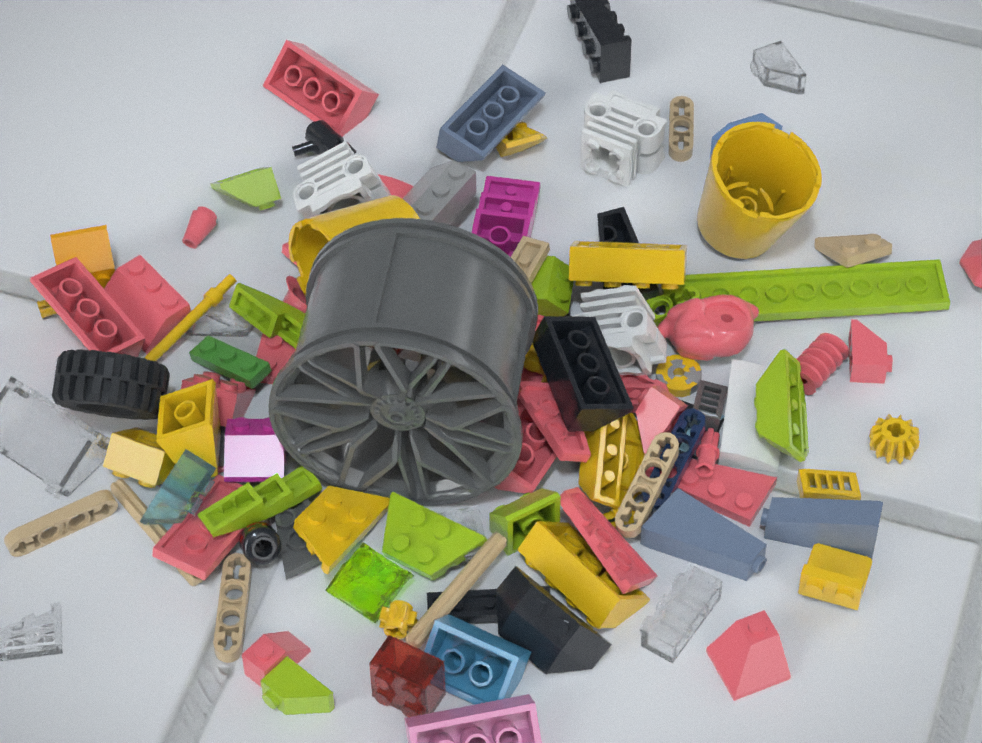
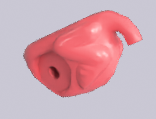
[657,294,759,361]

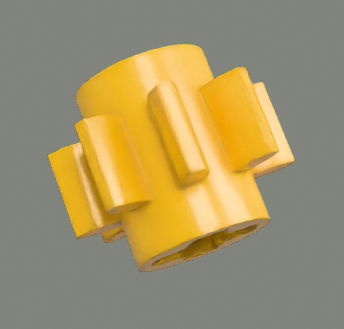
[379,600,418,639]

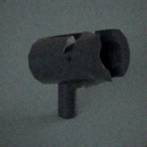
[292,120,357,157]

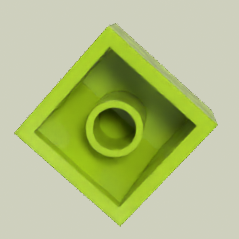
[531,256,574,316]
[489,488,561,556]

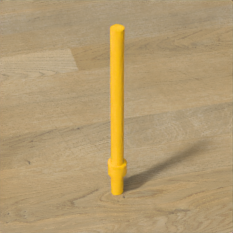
[144,274,237,361]

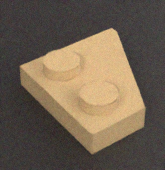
[815,234,892,268]

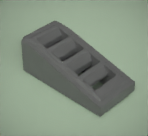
[688,380,728,432]

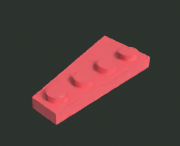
[645,452,777,527]
[560,487,658,594]

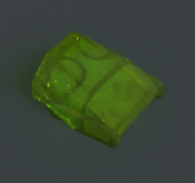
[325,542,414,623]

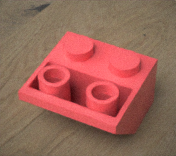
[181,371,256,427]

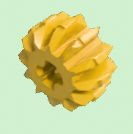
[869,414,920,464]

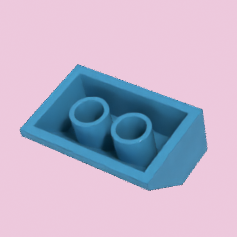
[415,614,531,705]

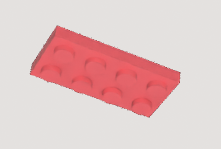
[153,474,246,581]

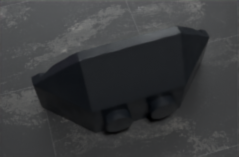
[496,566,612,674]

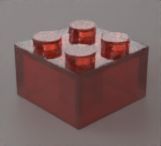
[369,635,446,717]

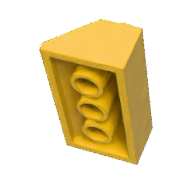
[569,241,687,289]
[518,521,650,629]

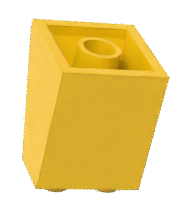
[156,379,221,484]

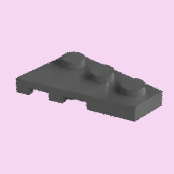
[274,498,322,580]

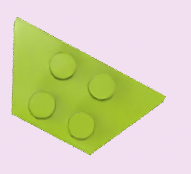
[382,492,487,581]

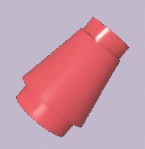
[182,206,217,249]

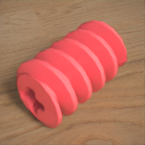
[797,333,849,395]

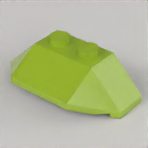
[754,349,809,462]

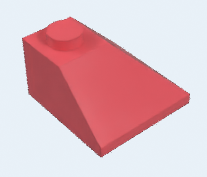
[706,610,791,701]

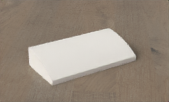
[719,359,780,473]

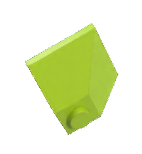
[210,167,281,210]

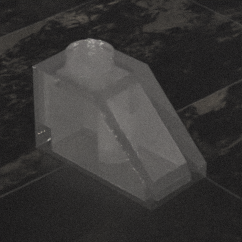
[750,41,807,95]

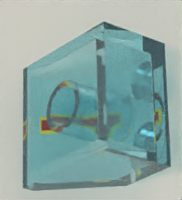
[140,449,216,525]

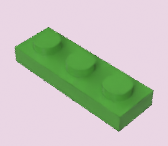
[189,335,272,389]

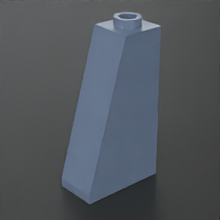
[640,488,767,581]
[760,497,883,559]

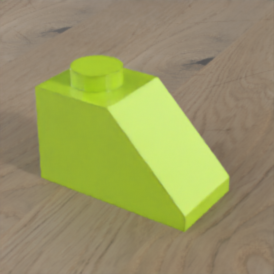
[260,656,335,715]

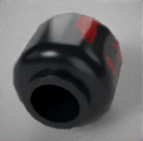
[239,522,281,565]

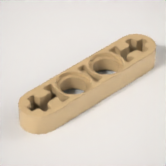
[615,432,679,538]
[4,490,118,557]
[213,553,252,663]

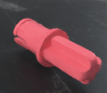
[695,428,720,478]

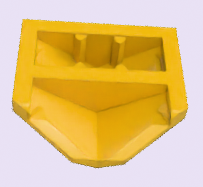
[495,122,548,157]

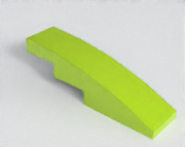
[229,283,305,349]
[197,466,323,537]

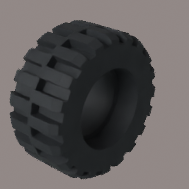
[52,349,170,420]

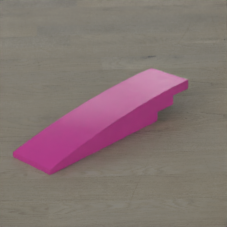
[471,176,541,257]

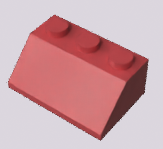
[104,255,191,354]
[494,403,557,493]

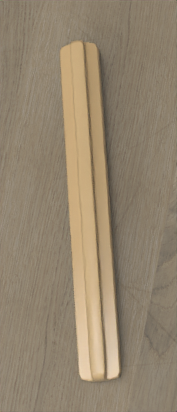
[110,479,203,586]
[405,532,507,649]

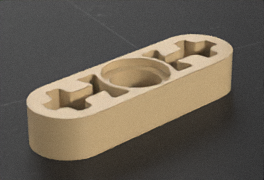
[668,96,694,162]

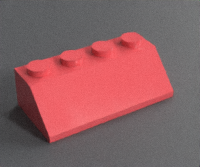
[263,40,379,137]
[30,257,146,357]

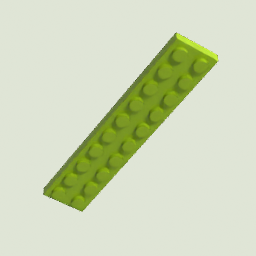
[661,259,950,322]

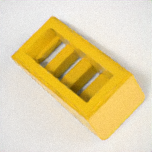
[797,469,861,500]

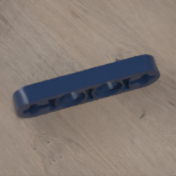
[642,408,706,513]

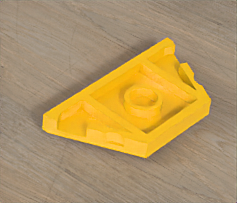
[293,486,390,575]

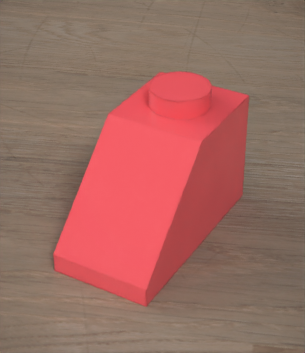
[848,319,893,384]
[636,386,688,454]
[242,631,311,687]

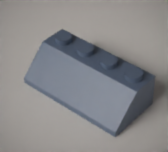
[436,64,546,162]

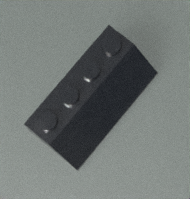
[532,316,634,432]

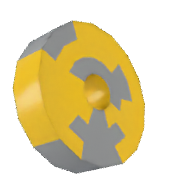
[656,354,702,397]

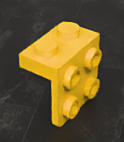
[798,543,872,610]

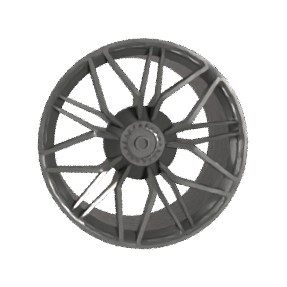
[268,218,538,506]

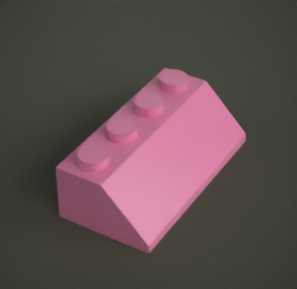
[404,694,542,743]

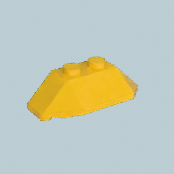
[578,412,645,509]

